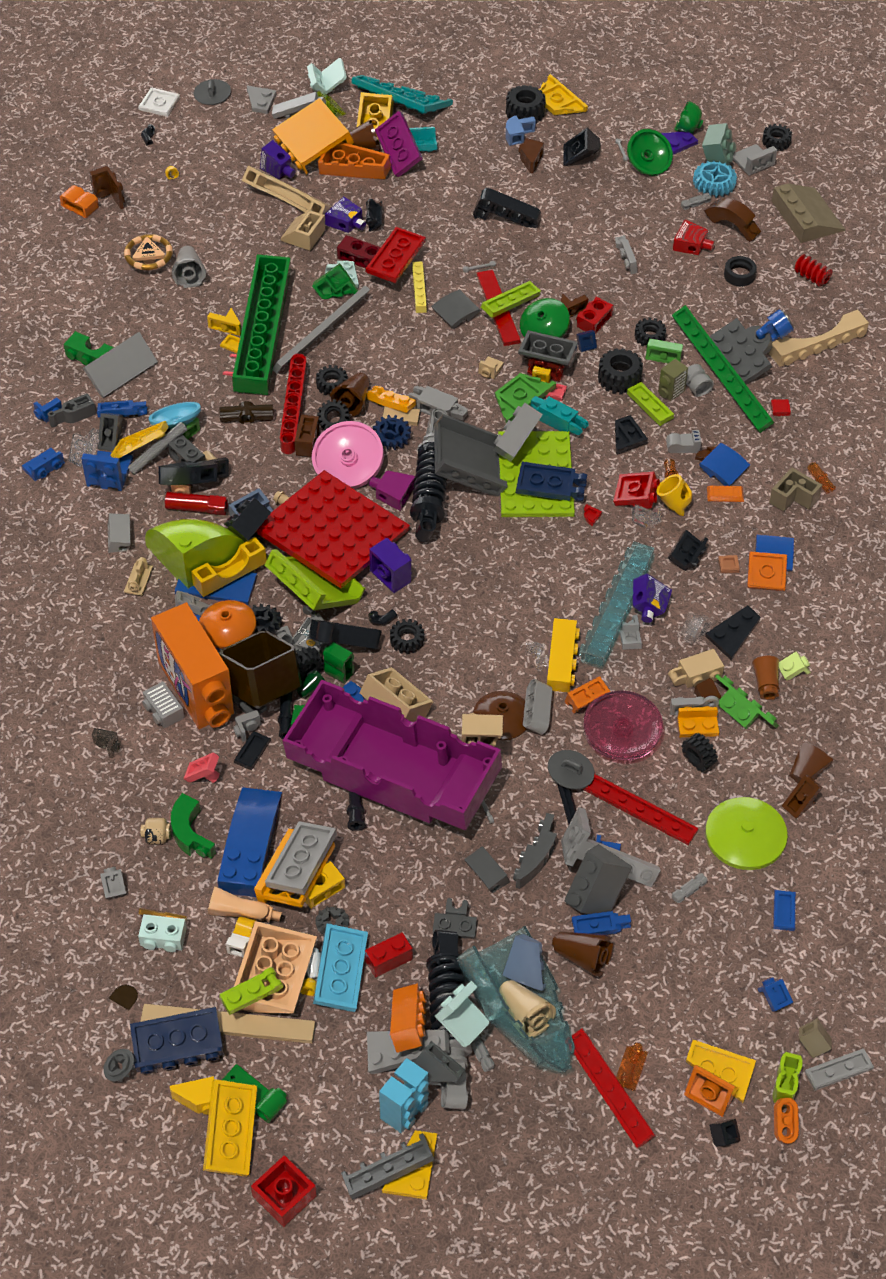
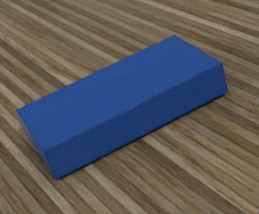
[773,890,796,931]

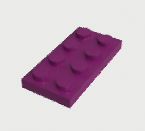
[375,111,423,177]

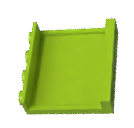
[265,549,366,610]

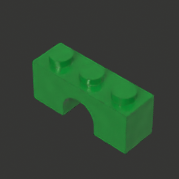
[63,331,114,366]

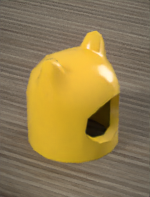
[656,474,693,516]

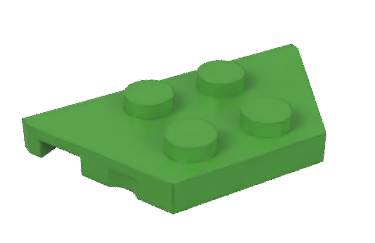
[495,373,556,423]

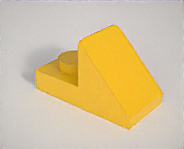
[207,308,241,336]

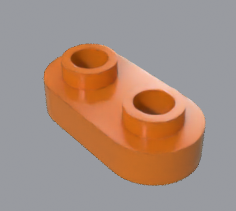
[774,1097,799,1144]

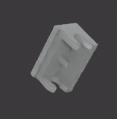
[108,513,130,553]

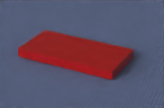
[366,227,426,283]

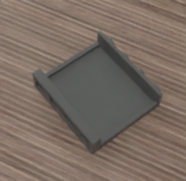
[434,414,507,496]

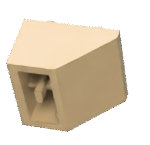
[281,210,325,251]

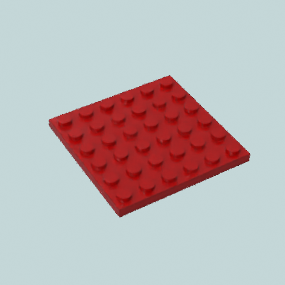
[256,470,410,589]

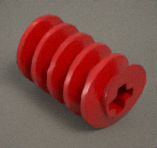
[794,254,833,287]

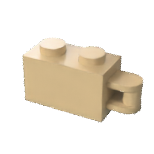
[668,649,724,688]

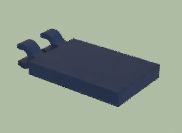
[516,462,587,501]

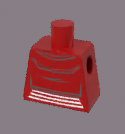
[673,220,715,255]

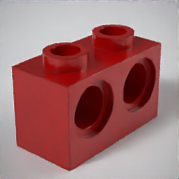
[576,296,614,334]

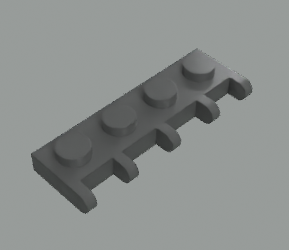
[341,1133,435,1200]

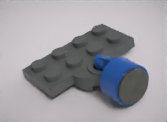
[709,309,794,385]

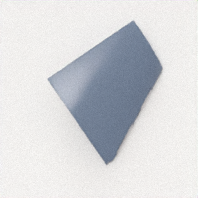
[503,934,546,991]

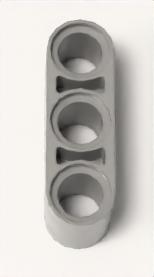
[523,679,552,735]

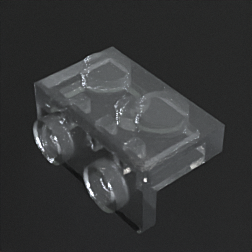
[68,428,100,468]

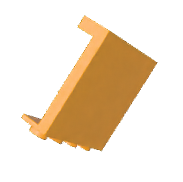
[272,98,354,174]

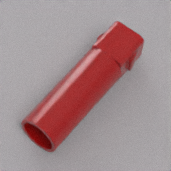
[165,491,228,515]

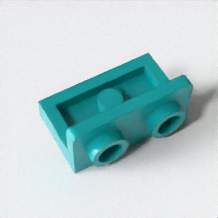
[409,127,437,152]

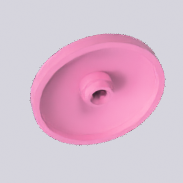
[312,421,384,489]

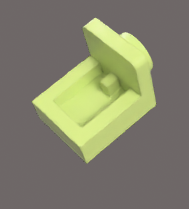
[779,652,811,680]

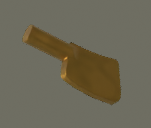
[138,908,187,921]

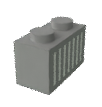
[142,681,184,729]

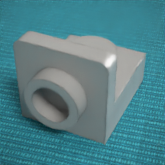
[233,710,261,742]
[100,867,126,899]

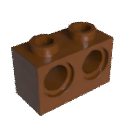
[295,415,320,457]

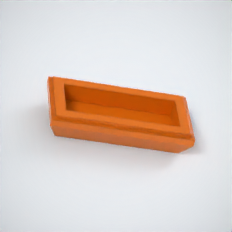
[707,486,744,502]

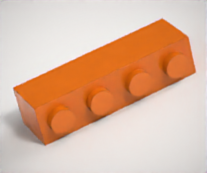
[390,983,427,1053]

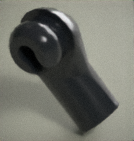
[141,124,155,146]
[368,609,397,625]

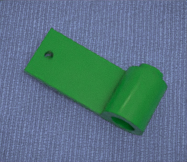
[222,1064,287,1123]

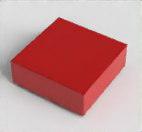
[770,399,791,416]

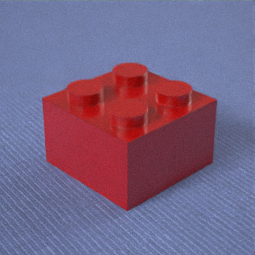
[251,1155,317,1227]

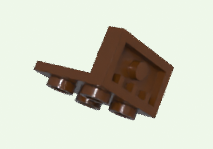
[89,165,125,210]

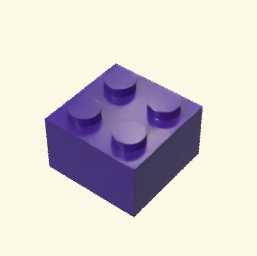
[370,538,412,593]

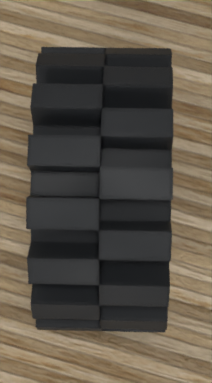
[762,124,792,151]
[634,317,666,348]
[316,365,348,396]
[317,399,351,431]
[390,619,424,654]
[296,647,324,681]
[681,733,718,772]

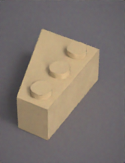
[462,713,503,747]

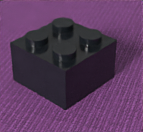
[224,498,271,542]

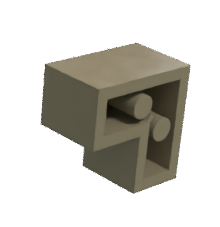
[769,468,822,511]

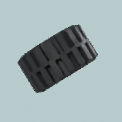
[506,85,546,124]
[598,348,643,395]

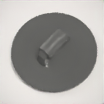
[194,79,231,105]
[548,750,594,789]

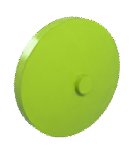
[705,797,788,870]

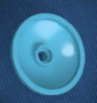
[149,402,201,430]

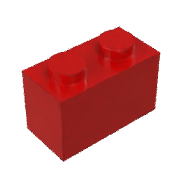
[365,932,413,978]

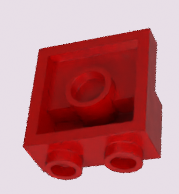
[613,471,660,509]

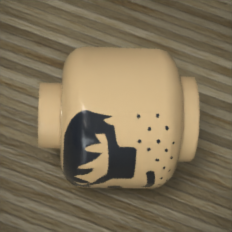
[141,818,171,844]

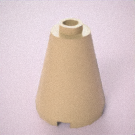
[499,980,556,1039]

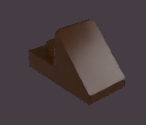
[561,294,588,318]
[782,775,823,819]

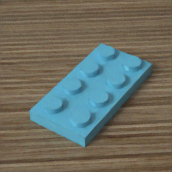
[313,923,368,1012]

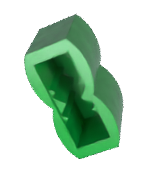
[323,642,354,684]

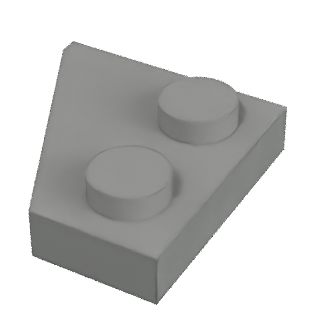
[247,86,276,114]

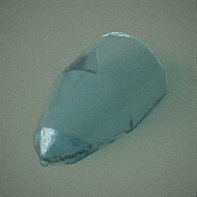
[456,926,575,1073]

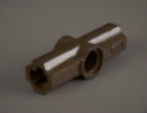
[219,401,274,424]

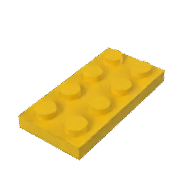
[203,1079,257,1177]

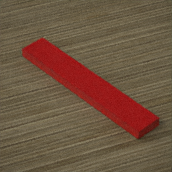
[477,270,521,346]
[583,774,699,846]
[565,1028,656,1148]

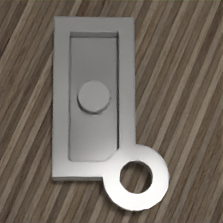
[670,696,719,715]

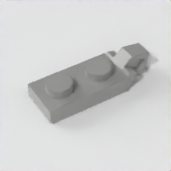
[615,235,637,274]

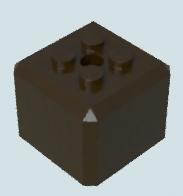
[219,631,301,709]

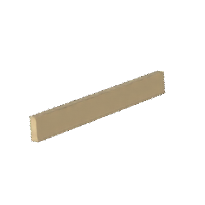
[140,1004,315,1044]

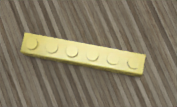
[412,261,427,313]

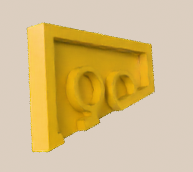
[111,421,169,458]
[382,1130,437,1200]

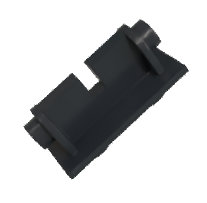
[366,199,382,231]

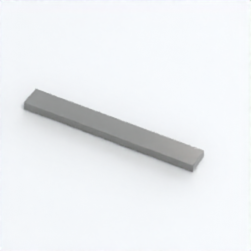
[273,286,370,373]

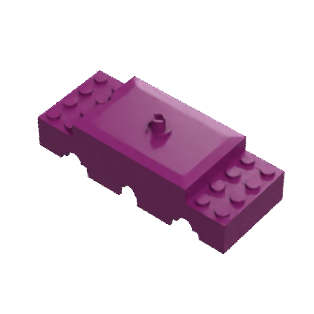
[282,680,502,831]

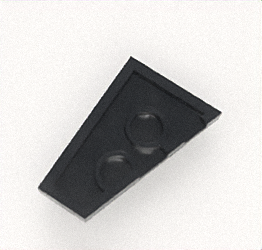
[705,605,761,660]

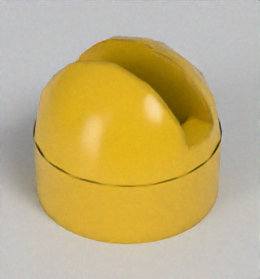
[165,166,179,180]
[300,978,316,996]

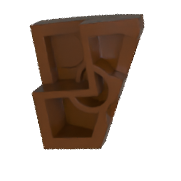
[789,741,833,783]

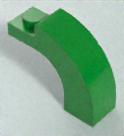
[171,793,216,859]

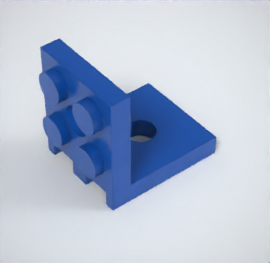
[81,451,133,491]

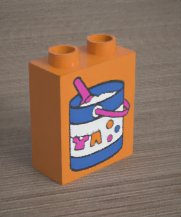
[151,602,234,729]

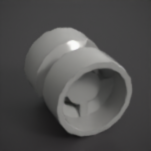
[686,364,714,397]

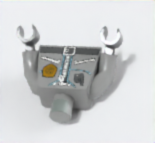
[282,606,332,658]

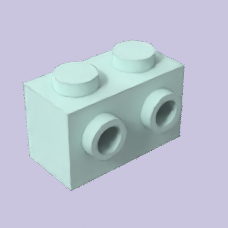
[138,914,187,952]

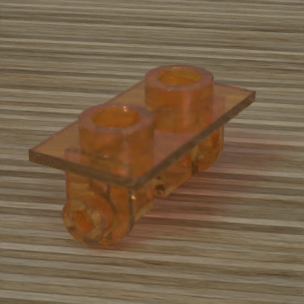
[616,1043,648,1091]

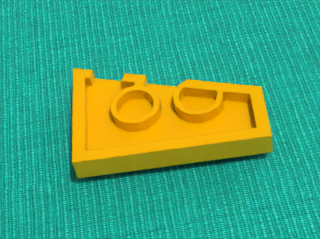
[686,1040,756,1103]

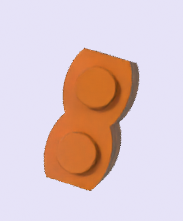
[60,185,99,218]

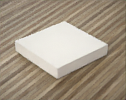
[138,88,180,117]

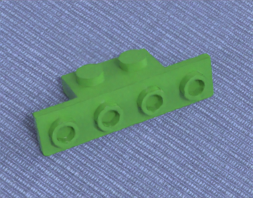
[715,674,779,729]

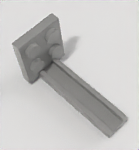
[561,807,661,887]

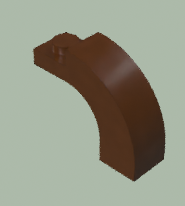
[704,198,761,242]

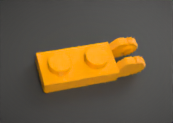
[366,386,416,413]

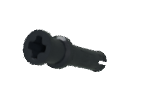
[346,791,366,831]

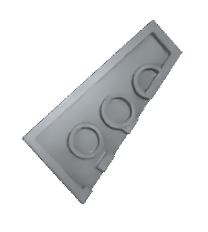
[367,1030,450,1074]

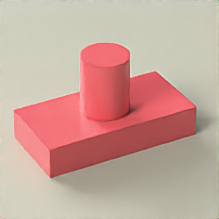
[183,752,220,783]

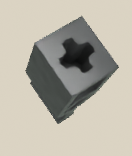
[48,393,96,427]

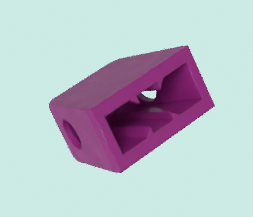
[369,471,415,511]

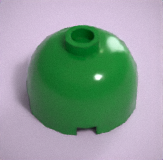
[675,101,704,133]

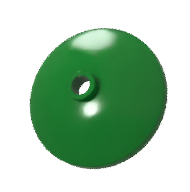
[627,129,673,176]
[520,298,570,338]

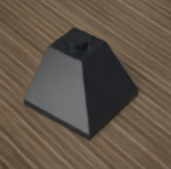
[563,128,600,166]

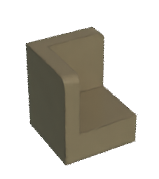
[799,1018,832,1058]

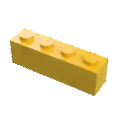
[547,618,580,692]

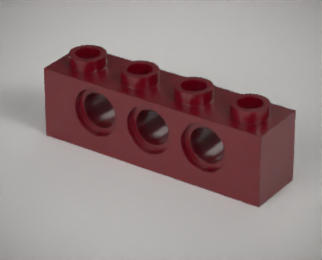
[337,235,381,269]

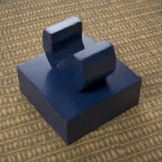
[576,330,597,352]

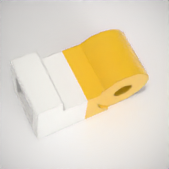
[226,916,257,957]

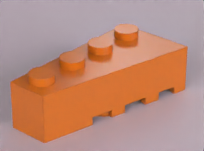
[318,142,391,179]

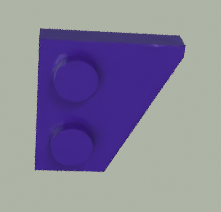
[661,132,698,155]

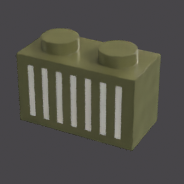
[658,358,688,401]

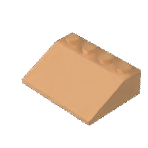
[234,921,317,1013]

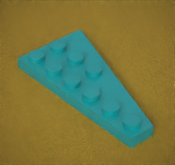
[351,75,453,114]

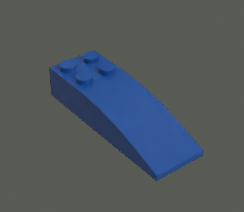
[217,787,282,897]

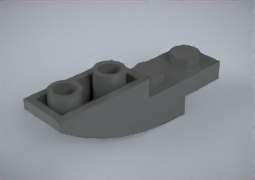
[513,813,557,889]

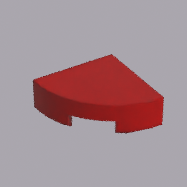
[584,504,602,526]

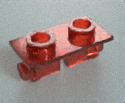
[527,358,565,382]

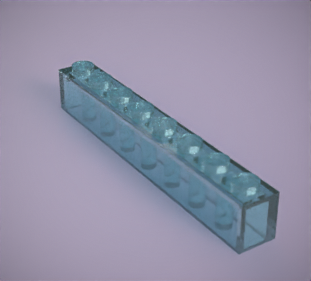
[579,541,655,669]

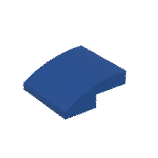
[699,443,750,486]
[755,534,794,572]

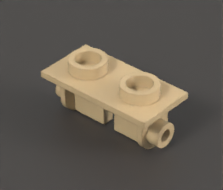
[124,557,153,596]

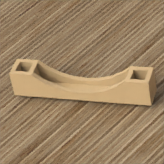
[242,166,332,215]
[769,310,869,367]

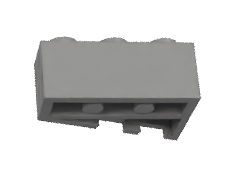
[493,403,543,462]

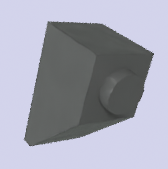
[97,413,123,451]
[414,1041,465,1082]

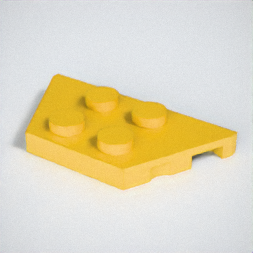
[538,74,588,115]

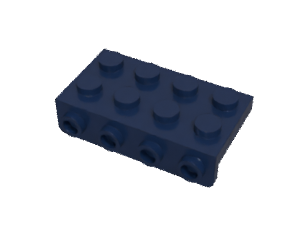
[130,1007,224,1074]

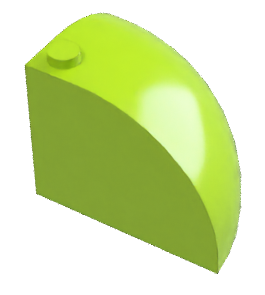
[145,519,245,589]

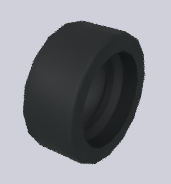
[724,256,757,287]

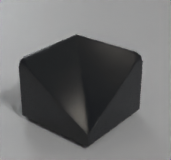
[709,1119,741,1147]

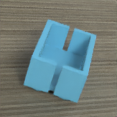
[379,1058,429,1134]

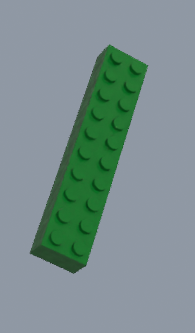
[232,254,291,395]

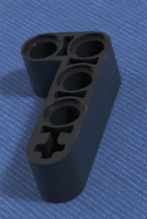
[473,188,541,228]
[308,619,382,649]

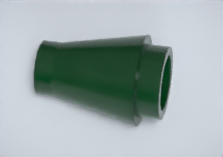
[297,671,325,699]

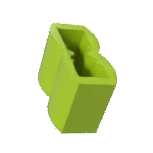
[772,1052,802,1103]

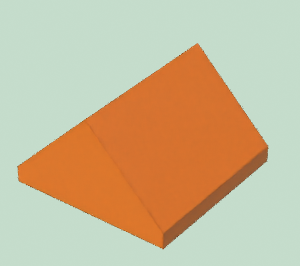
[684,1065,738,1117]

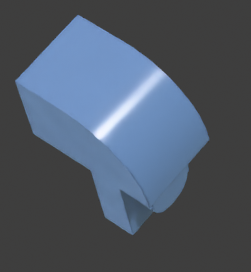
[505,115,536,146]

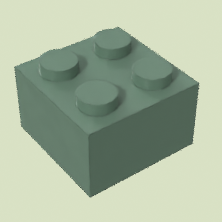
[702,123,736,166]

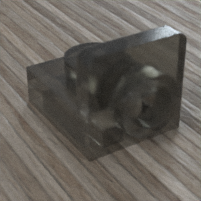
[92,728,121,758]

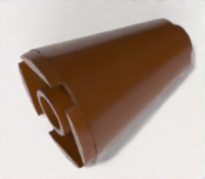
[342,120,381,151]
[330,372,370,417]
[552,931,613,977]

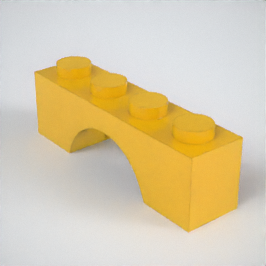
[191,537,267,597]

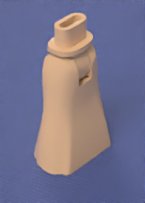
[208,886,282,923]

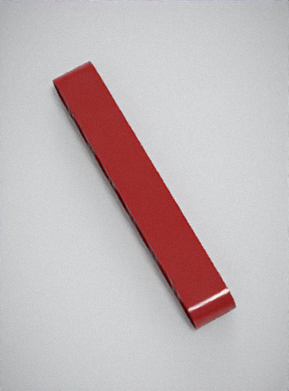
[280,354,307,454]

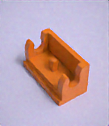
[564,676,611,713]

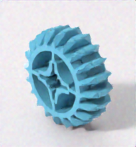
[693,160,737,198]

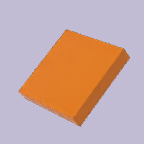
[747,552,787,591]

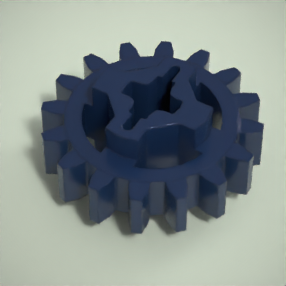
[373,415,411,450]

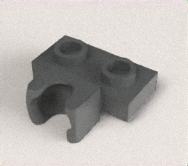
[433,898,477,939]

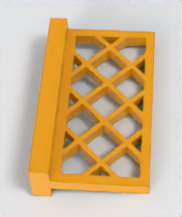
[254,829,335,907]

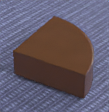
[695,446,716,461]

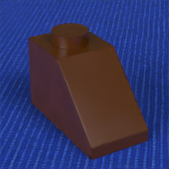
[518,138,544,174]

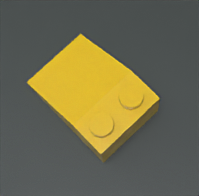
[357,92,394,140]

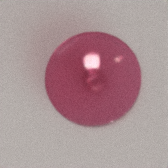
[583,691,663,761]

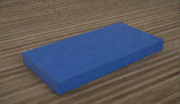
[175,572,257,605]

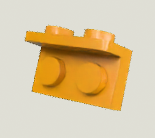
[677,706,719,738]

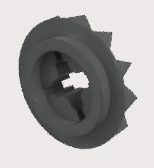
[316,905,349,935]
[103,1049,136,1083]

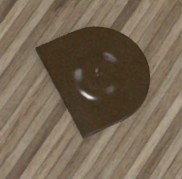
[109,985,138,1010]

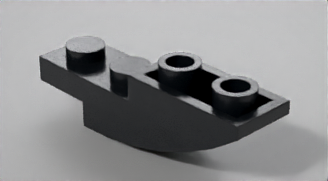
[159,457,229,485]

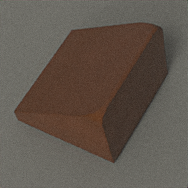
[694,678,721,703]

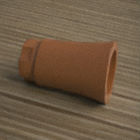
[752,655,779,700]

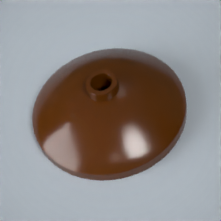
[473,691,527,740]

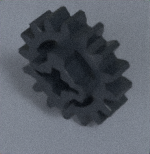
[252,604,282,634]

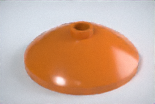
[199,600,256,649]

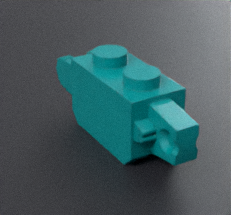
[530,396,589,435]

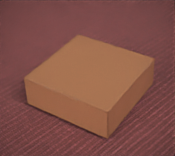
[718,555,740,573]

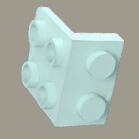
[307,58,347,96]
[435,981,489,1047]

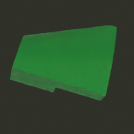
[312,263,358,299]

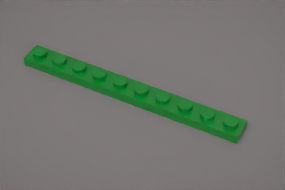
[672,305,774,433]

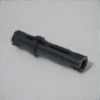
[278,692,292,739]

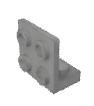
[733,144,777,175]

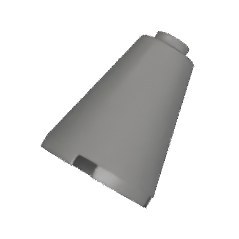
[172,246,206,288]

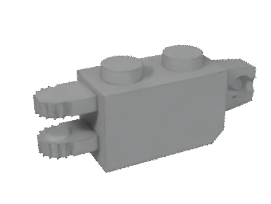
[408,386,468,420]

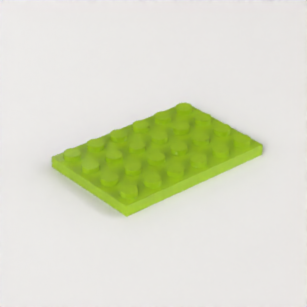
[498,431,575,517]

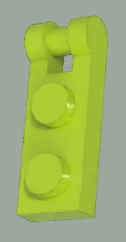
[219,967,284,1015]

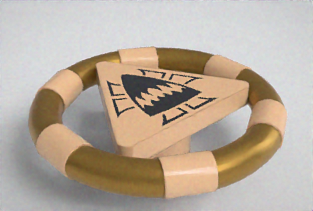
[124,234,173,270]

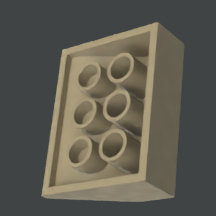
[772,183,845,243]

